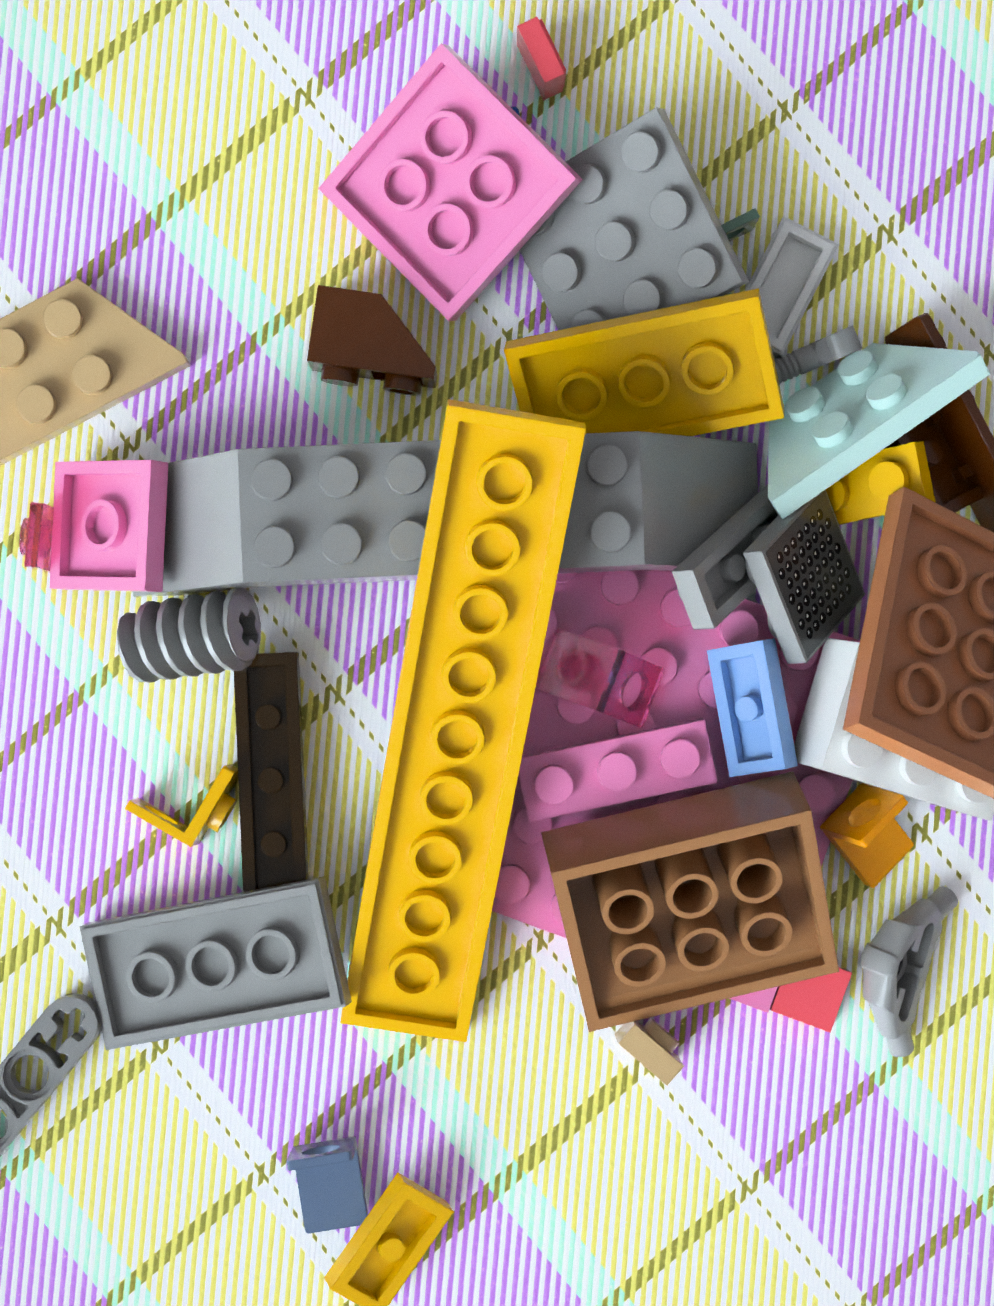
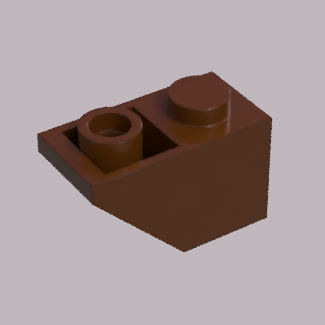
[307,285,437,396]

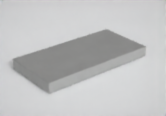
[79,876,352,1050]

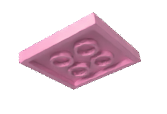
[318,43,583,321]

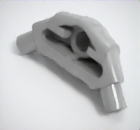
[860,886,958,1057]

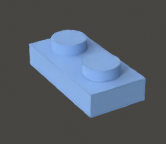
[707,638,798,777]

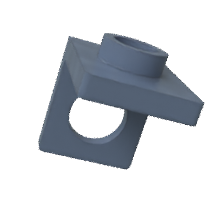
[286,1136,368,1234]

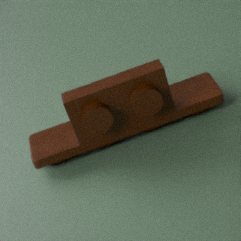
[884,313,994,532]

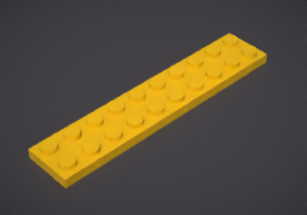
[340,399,586,1042]

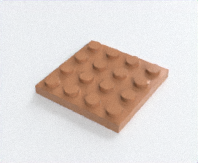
[843,487,994,799]

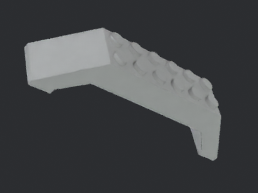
[132,431,758,597]

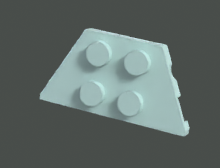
[768,343,990,519]

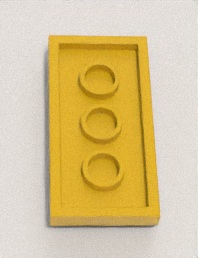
[504,288,785,436]

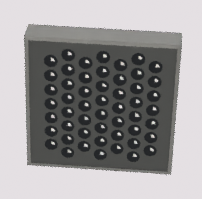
[743,490,865,664]

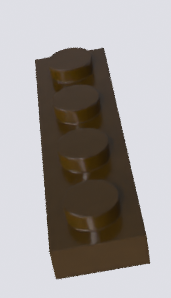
[234,652,309,892]

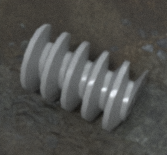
[117,587,261,683]

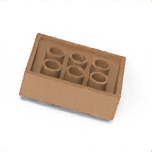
[541,771,839,1032]

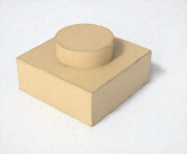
[614,1018,684,1086]

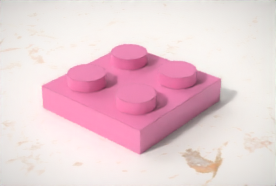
[50,460,168,592]

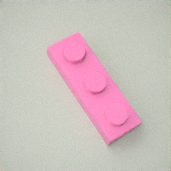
[519,718,718,822]

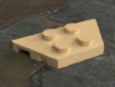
[0,278,191,466]

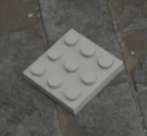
[519,107,749,330]

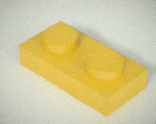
[826,441,936,525]
[324,1172,454,1306]

